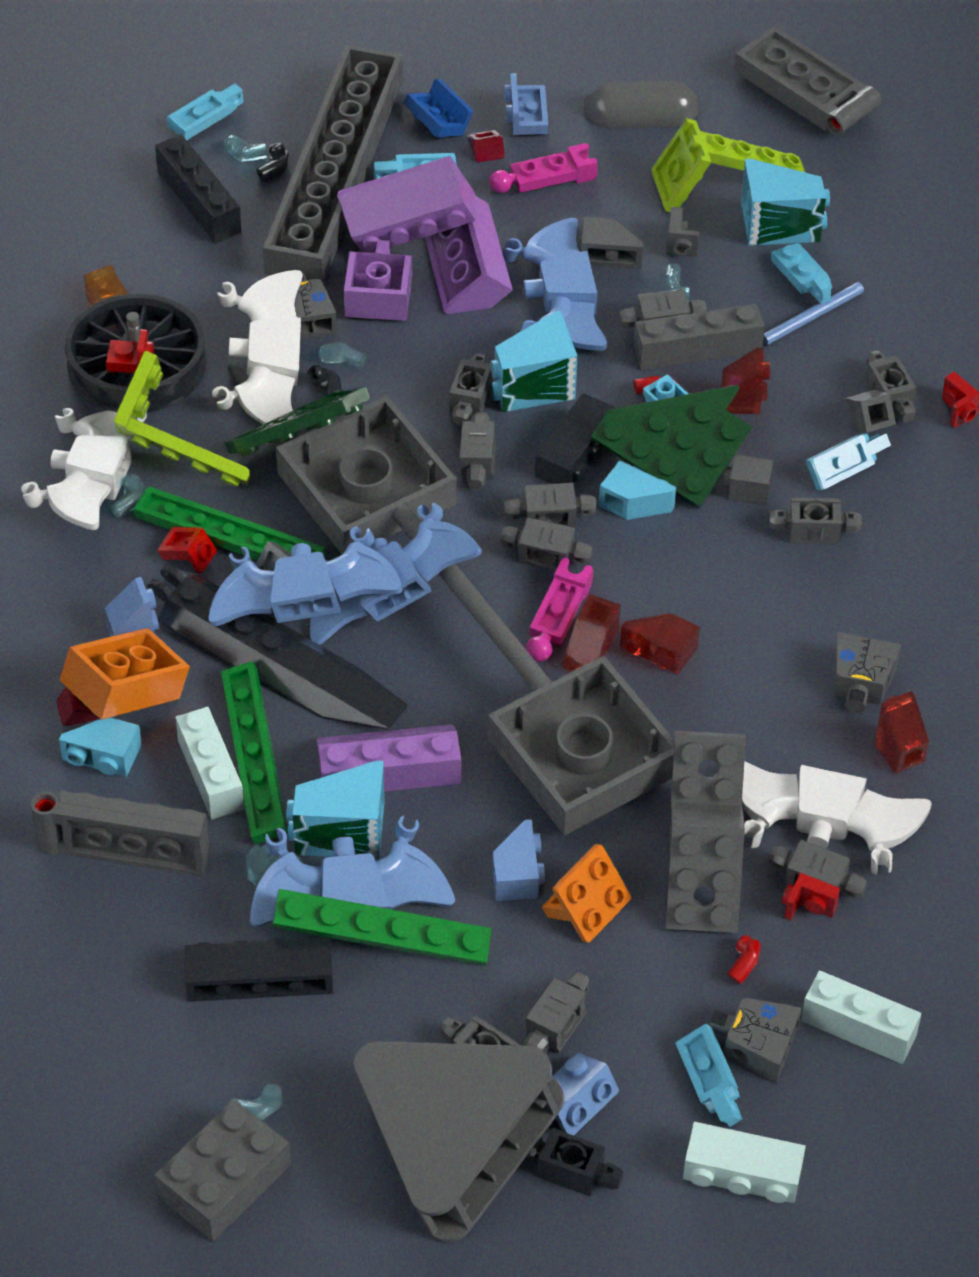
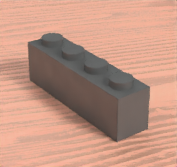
[633,304,765,370]

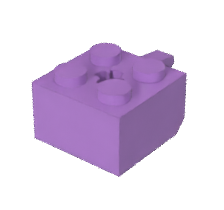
[344,240,412,321]

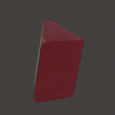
[468,130,505,162]
[56,686,100,726]

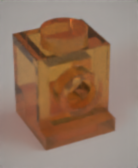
[83,264,128,305]

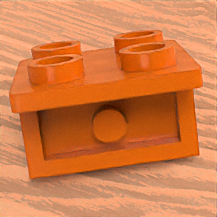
[542,844,631,943]

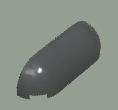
[583,81,700,128]

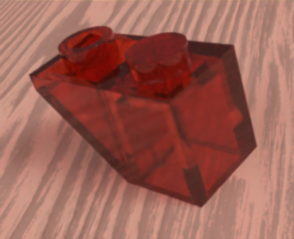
[721,348,770,414]
[563,594,621,671]
[620,613,700,675]
[874,691,929,774]

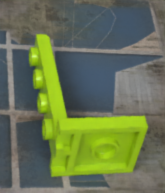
[651,118,805,212]
[113,351,250,487]

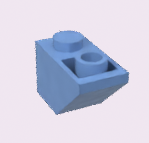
[105,577,159,637]
[492,820,545,901]

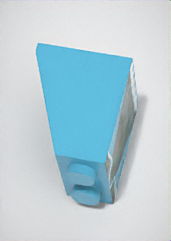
[741,159,830,246]
[490,311,577,413]
[286,761,385,859]

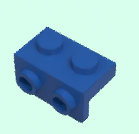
[403,79,473,138]

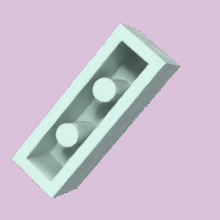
[175,707,244,820]
[801,970,921,1064]
[683,1122,806,1203]

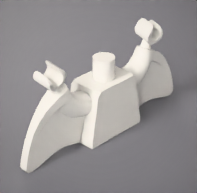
[212,270,302,424]
[21,408,147,530]
[742,762,932,875]

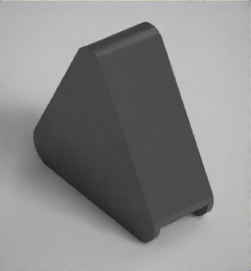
[354,1042,564,1243]

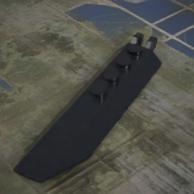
[147,564,408,730]

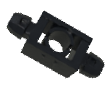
[525,1128,624,1196]

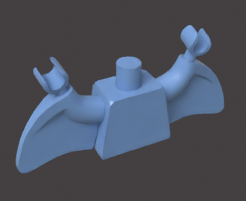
[503,217,607,351]
[310,502,482,645]
[208,526,403,627]
[250,816,455,927]

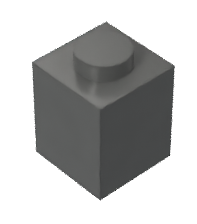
[846,390,896,433]
[723,454,773,505]

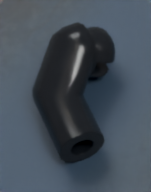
[256,142,289,182]
[307,365,342,394]

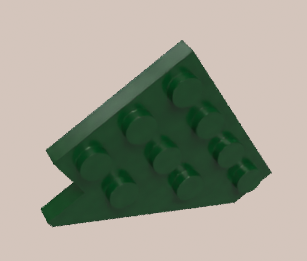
[590,385,752,509]
[224,387,371,457]

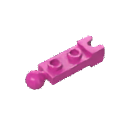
[489,143,598,194]
[526,558,593,662]

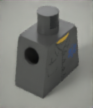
[294,273,337,339]
[834,632,901,713]
[709,998,802,1084]

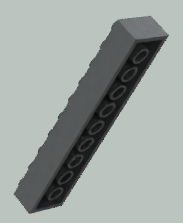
[263,45,403,285]

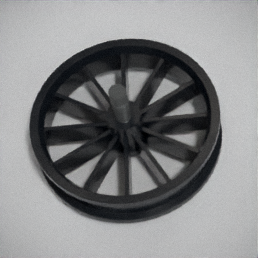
[65,294,206,412]

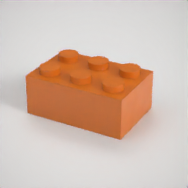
[60,628,190,720]

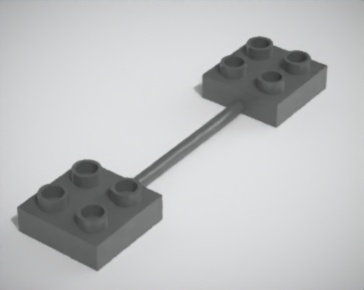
[276,395,675,836]

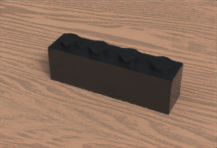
[155,134,242,244]
[185,936,333,1002]

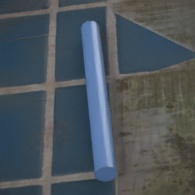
[763,282,864,346]

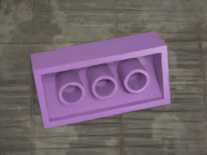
[338,156,476,253]
[424,196,513,314]
[316,724,461,792]

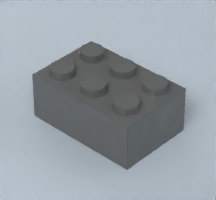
[154,1099,291,1242]

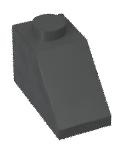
[581,217,643,269]

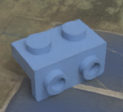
[504,73,549,135]
[553,1053,619,1135]

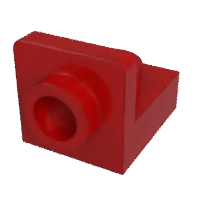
[106,329,154,373]
[942,371,979,428]
[157,527,217,573]
[782,873,840,920]

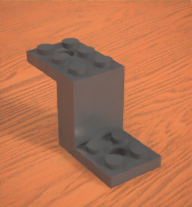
[666,731,746,933]

